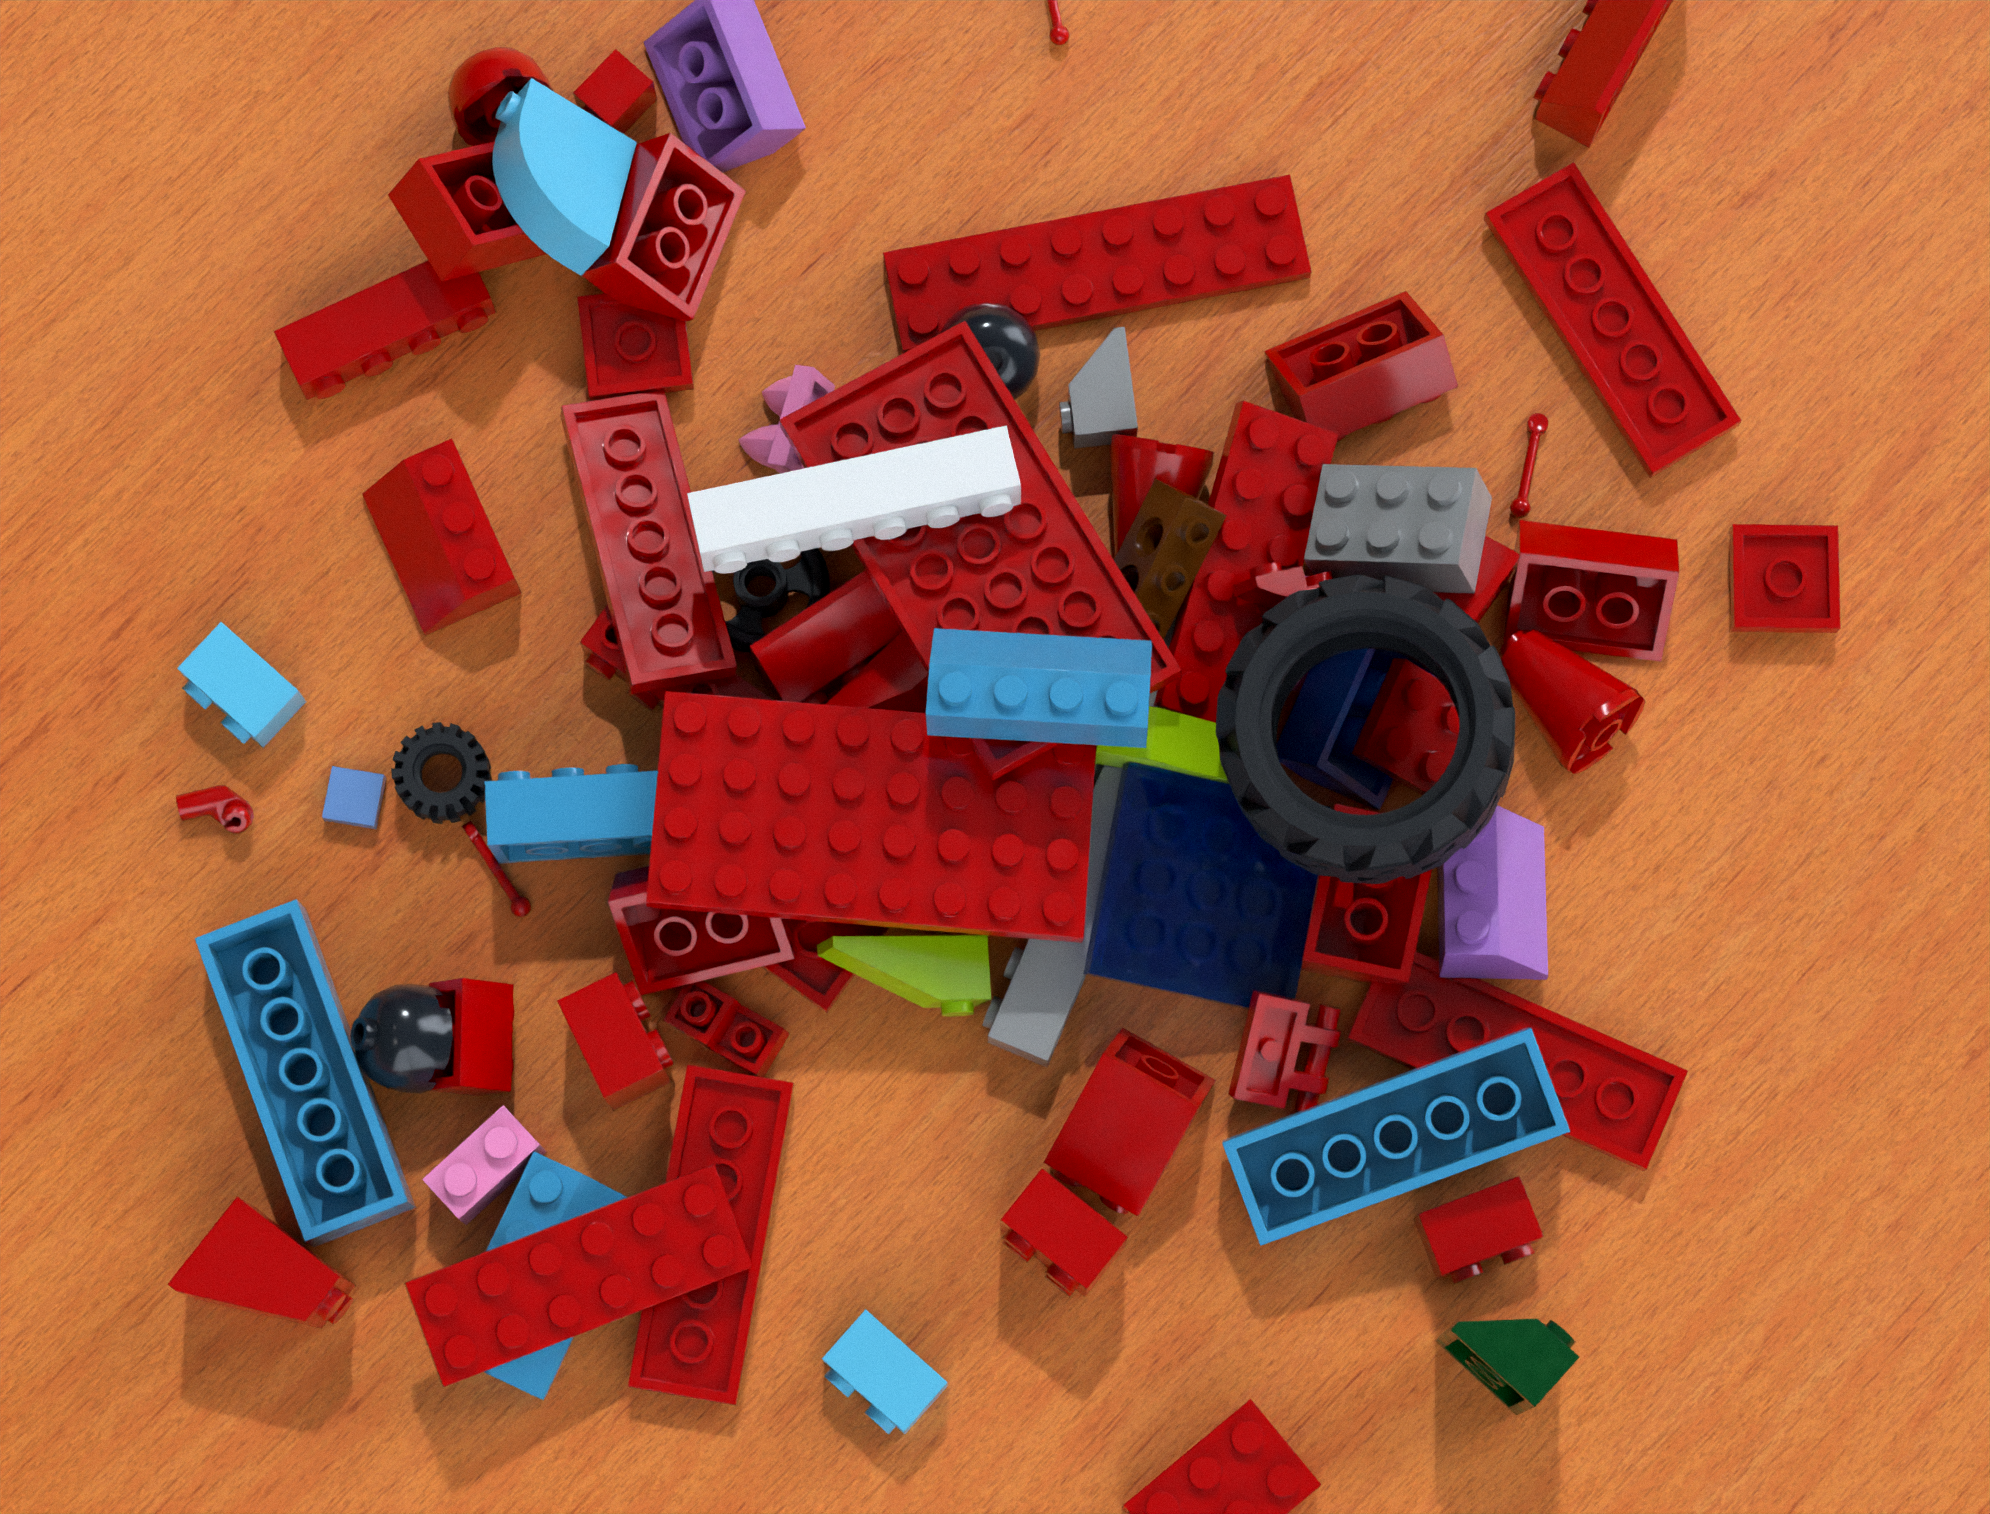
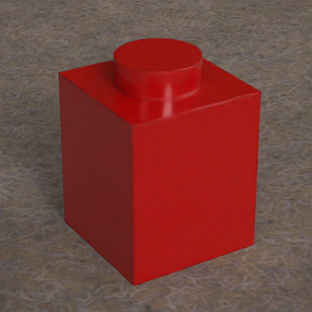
[573,49,657,134]

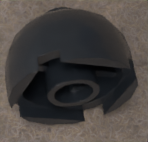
[939,303,1040,400]
[350,984,453,1094]

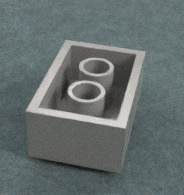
[1304,464,1492,593]

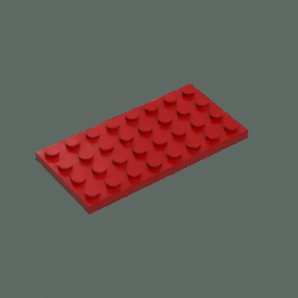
[779,321,1182,781]
[646,691,1096,943]

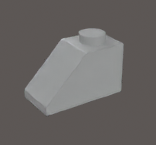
[1059,327,1138,449]

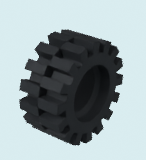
[391,722,492,824]

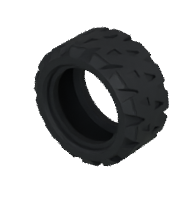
[1215,575,1515,884]

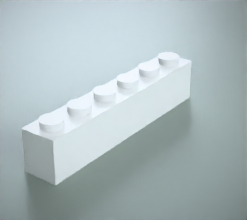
[687,425,1021,574]

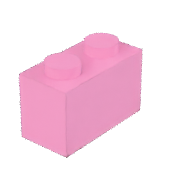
[422,1105,546,1225]

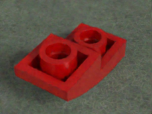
[1232,561,1333,608]
[664,981,790,1077]

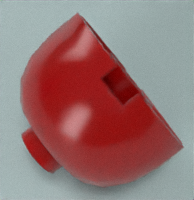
[448,47,553,146]

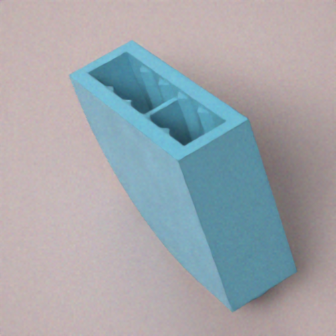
[492,78,637,276]

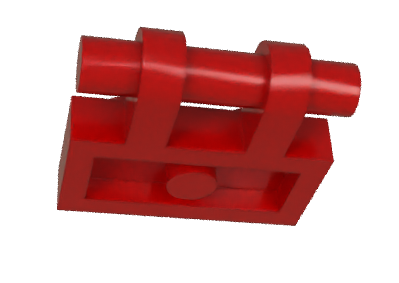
[1228,990,1341,1111]

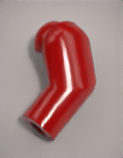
[176,785,254,834]

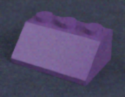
[643,0,806,173]
[1437,805,1548,980]

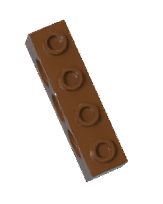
[1114,478,1227,640]

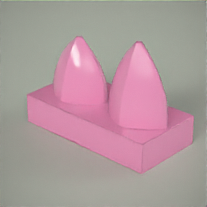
[739,365,835,474]

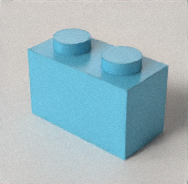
[177,622,307,748]
[822,1309,948,1434]

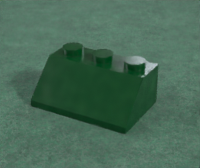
[1436,1319,1579,1415]

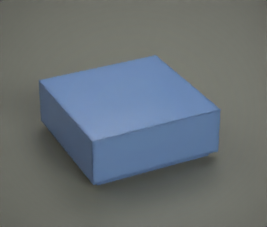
[322,766,387,830]

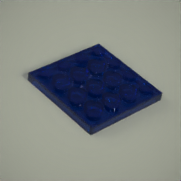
[1083,761,1330,1010]

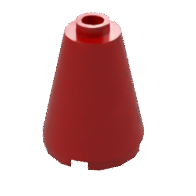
[1110,434,1215,557]
[1499,630,1645,774]

